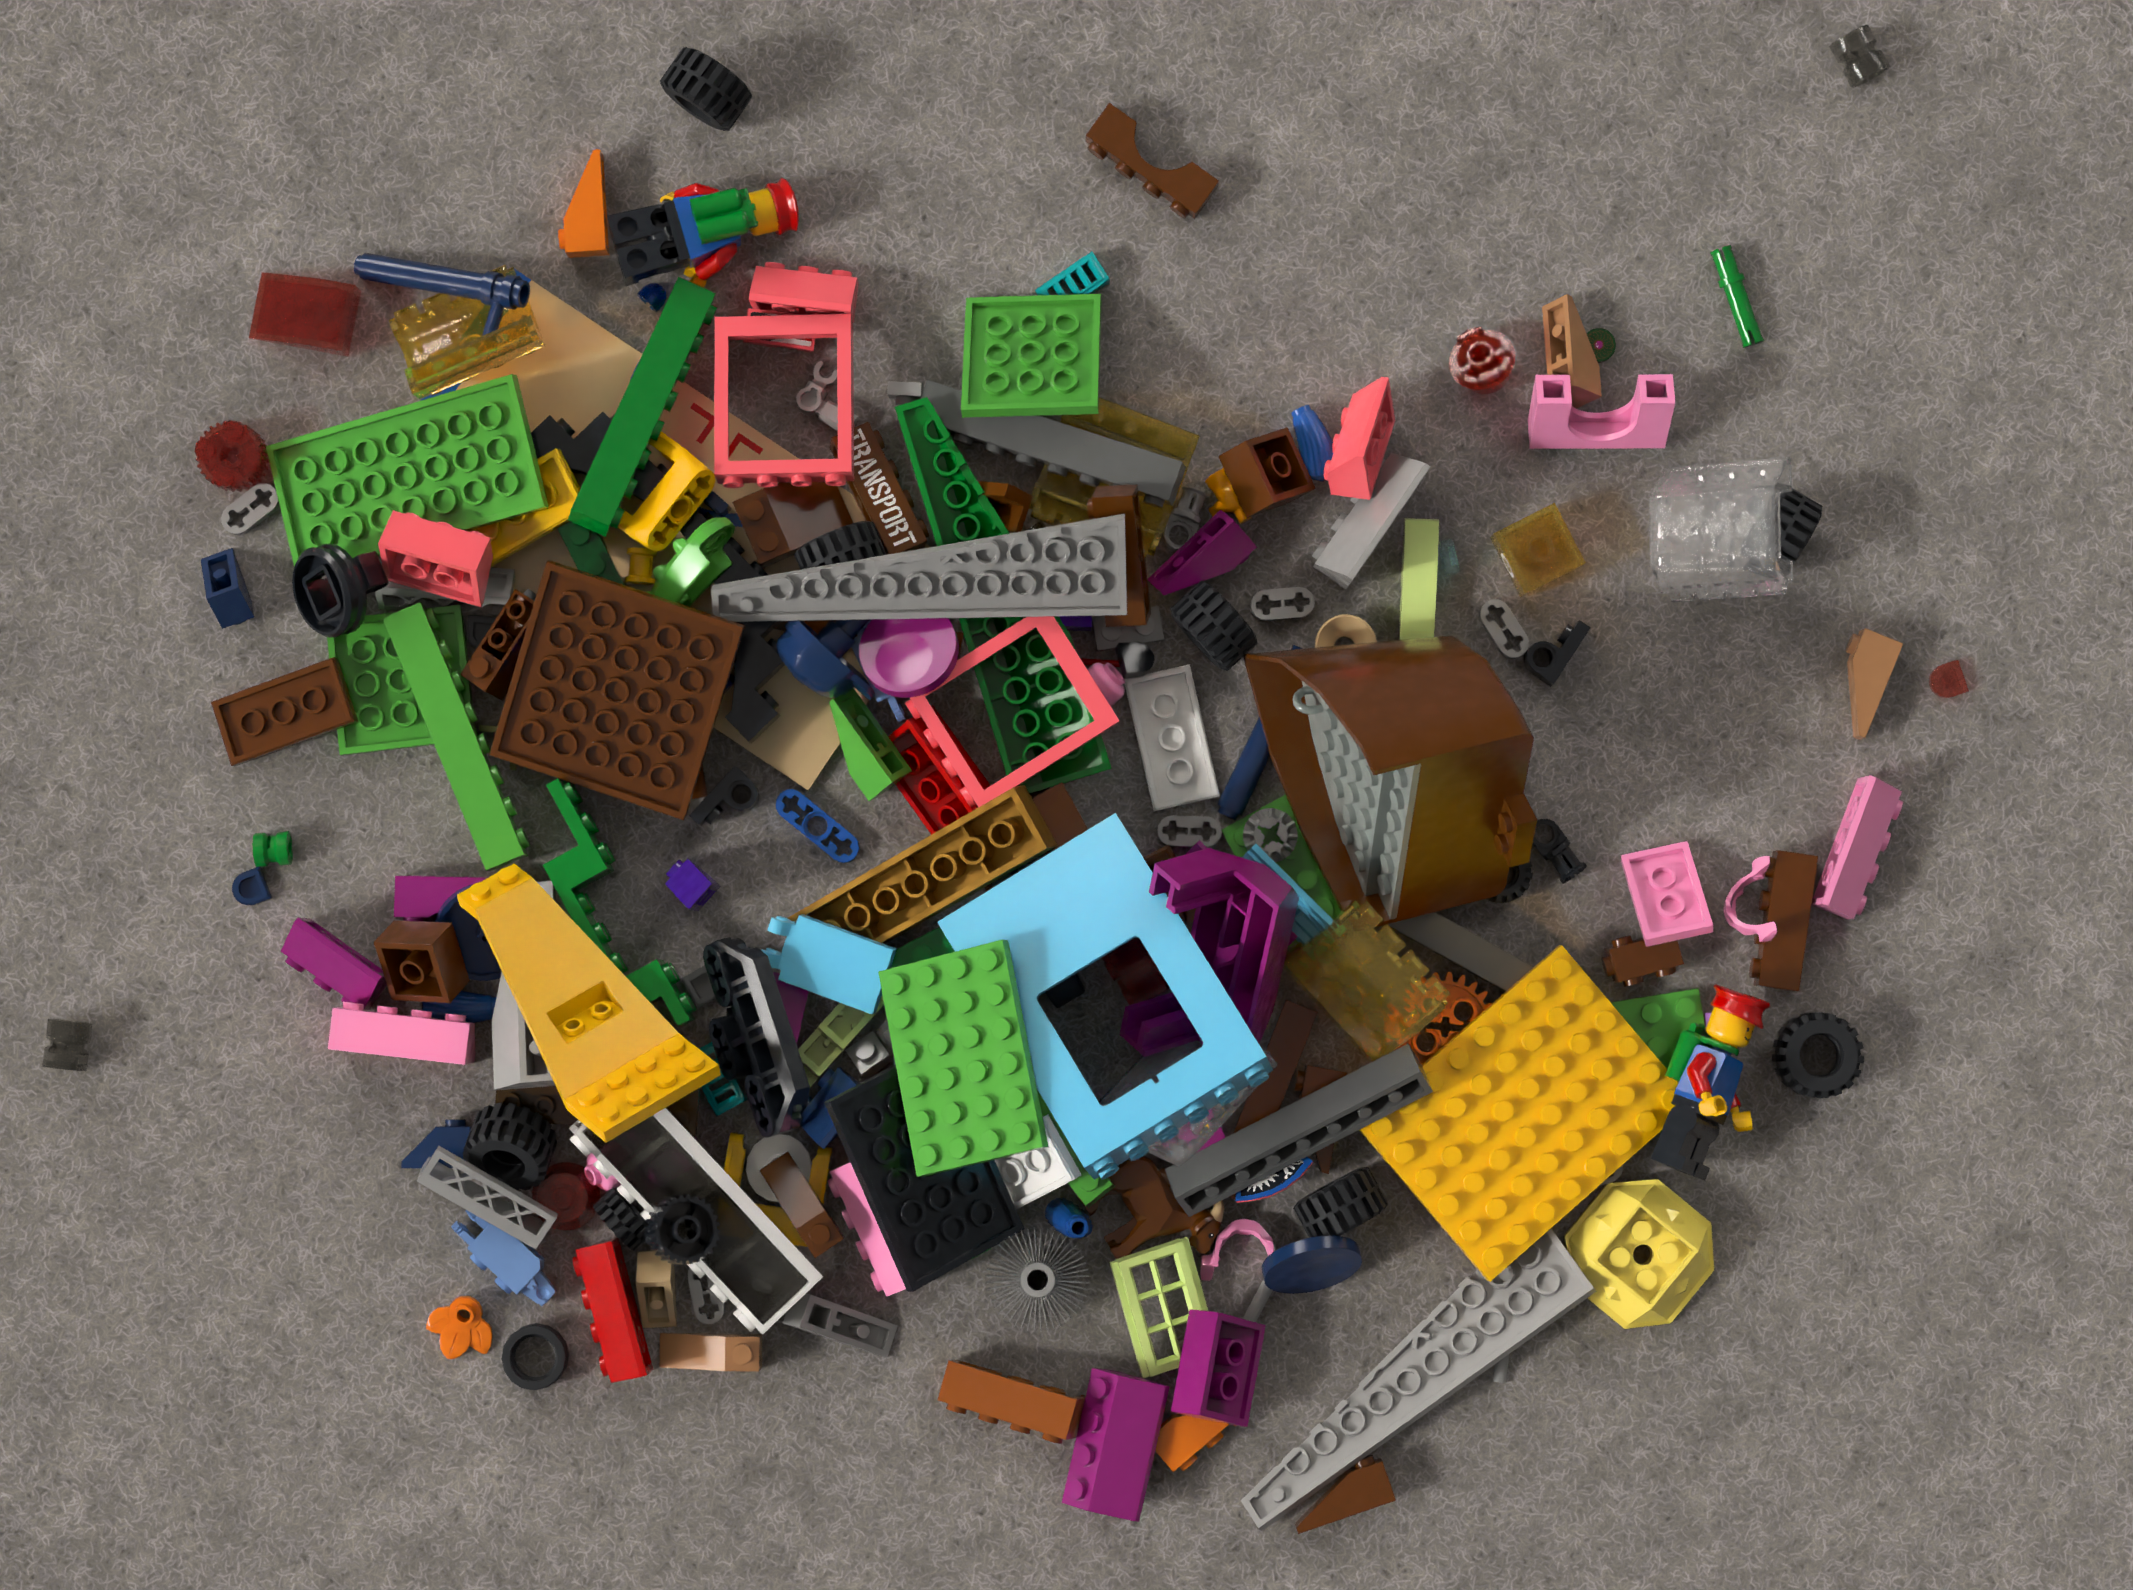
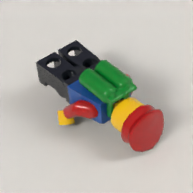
[607,178,799,288]
[1651,984,1770,1181]

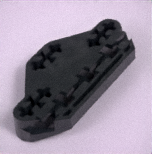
[703,937,810,1138]

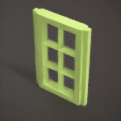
[1110,1237,1208,1378]

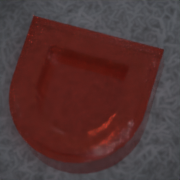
[1929,659,1969,698]

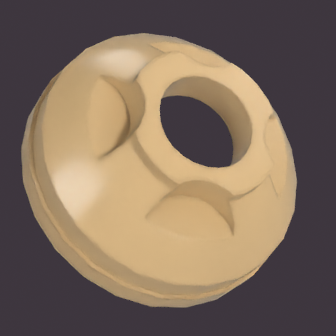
[1315,614,1377,648]

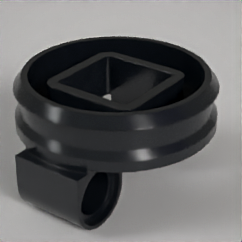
[292,543,389,638]

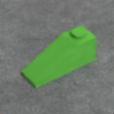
[829,688,912,801]

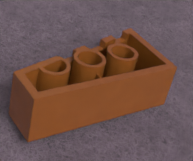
[938,1360,1086,1444]

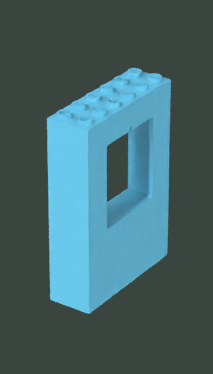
[937,813,1273,1180]

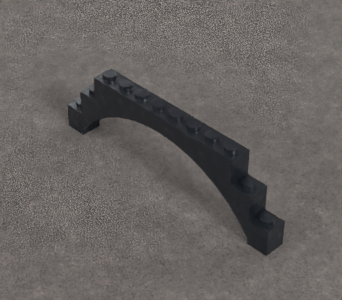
[531,412,785,743]

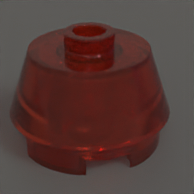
[1449,326,1516,394]
[532,1162,600,1231]

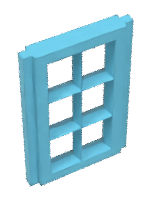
[1242,843,1344,958]

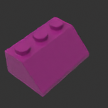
[281,917,387,1010]
[1171,1309,1266,1427]

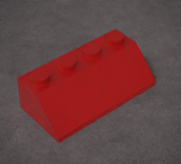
[888,705,991,835]
[572,1238,654,1383]

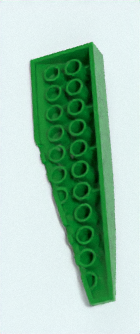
[895,397,1112,795]

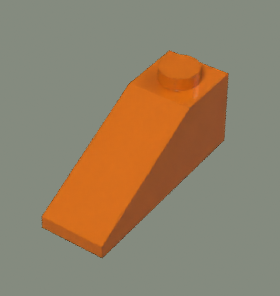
[558,149,609,258]

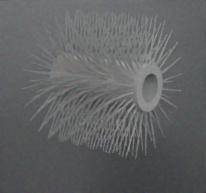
[986,1227,1089,1332]

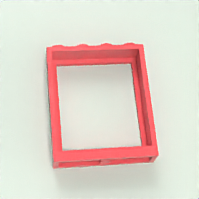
[714,314,854,488]
[905,616,1120,808]

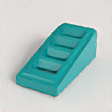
[1035,252,1110,295]
[700,1042,748,1116]

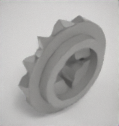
[1243,808,1298,862]

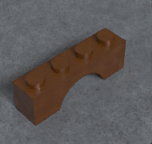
[1086,103,1219,219]

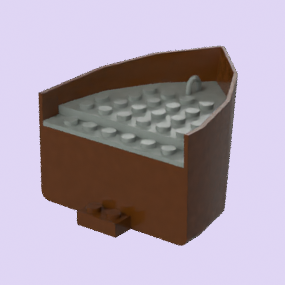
[1244,636,1537,934]

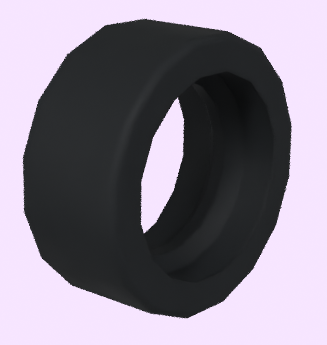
[501,1323,569,1390]

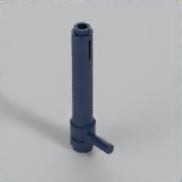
[354,253,530,341]
[1218,645,1303,820]

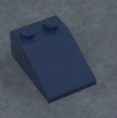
[800,1067,860,1149]

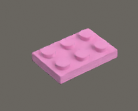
[1621,841,1713,947]

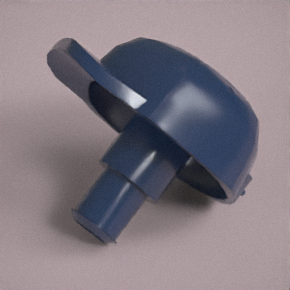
[776,619,875,700]

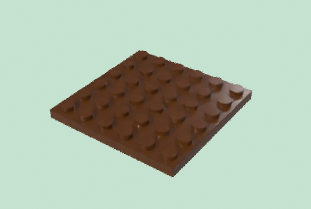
[489,560,745,820]

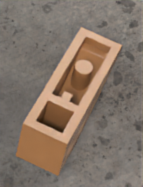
[1542,294,1602,409]
[1845,628,1903,740]
[659,1333,762,1372]

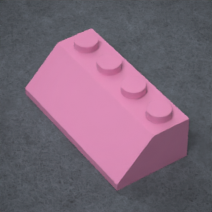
[1811,775,1903,920]
[328,1002,476,1065]
[827,1162,906,1297]

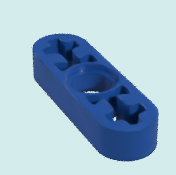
[776,789,859,863]

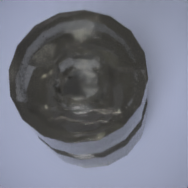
[1829,25,1891,88]
[42,1019,93,1071]

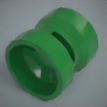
[252,831,293,867]

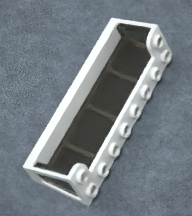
[569,1108,823,1334]

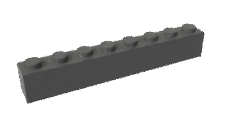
[921,380,1186,508]
[1165,1044,1433,1217]

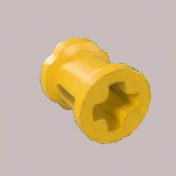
[625,548,657,585]

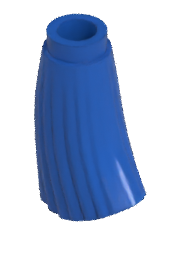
[1291,405,1333,482]
[422,990,496,1023]
[1045,1198,1093,1238]

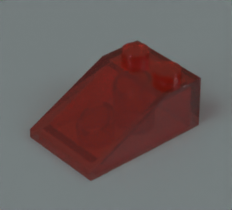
[249,272,361,357]

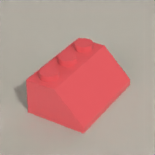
[749,262,859,323]
[1324,377,1395,500]
[378,510,493,607]

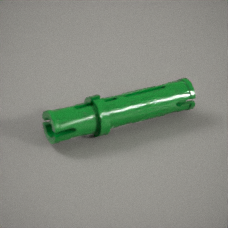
[1710,245,1764,348]

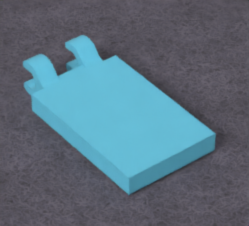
[762,914,897,1015]

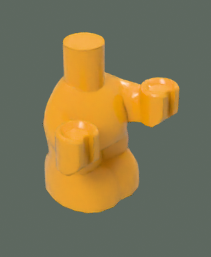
[1205,468,1252,524]

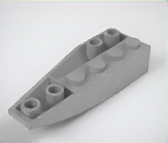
[492,881,556,1090]

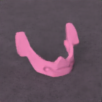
[1724,856,1777,942]
[1200,1219,1274,1281]

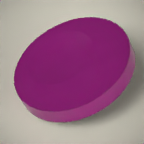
[859,618,959,698]

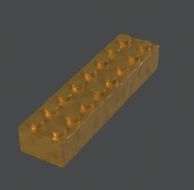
[787,785,1058,944]

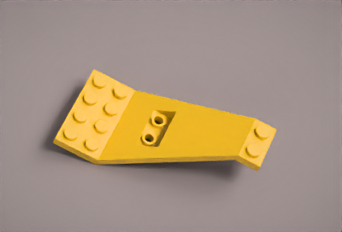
[457,864,721,1143]

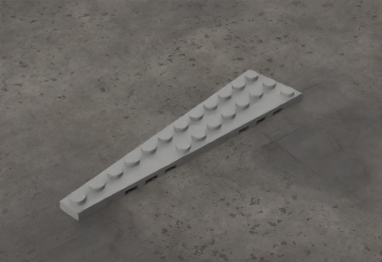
[711,514,1127,622]
[1241,1228,1597,1531]

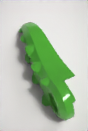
[646,517,735,607]

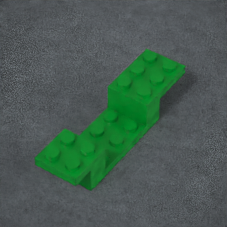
[543,779,697,1026]

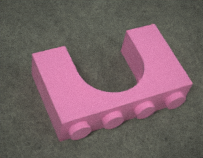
[1528,374,1675,449]

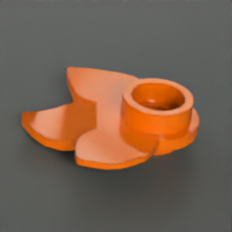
[426,1296,493,1359]

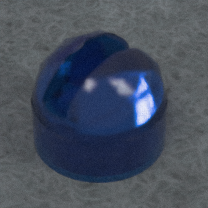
[637,283,666,313]

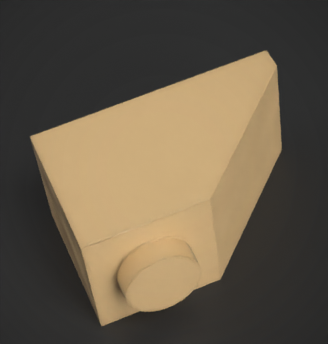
[636,1251,677,1328]

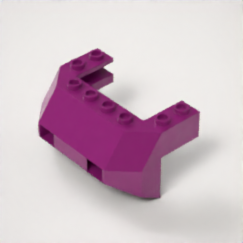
[1119,848,1299,1057]

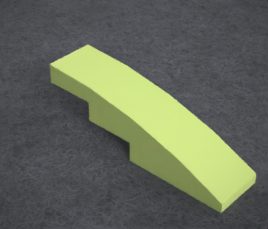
[1399,518,1439,640]
[798,995,884,1087]

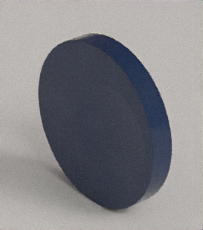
[435,884,502,981]
[1261,1235,1362,1294]

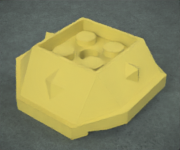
[1564,1179,1714,1329]

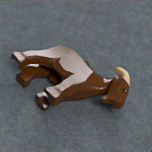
[1078,1155,1224,1259]

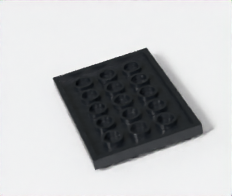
[824,1064,1024,1292]

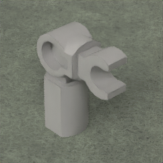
[796,361,859,431]

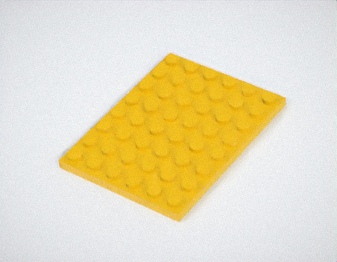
[1360,945,1678,1282]

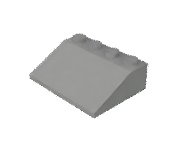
[1312,452,1431,590]

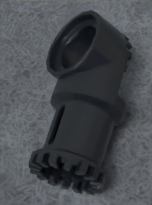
[1532,819,1587,884]

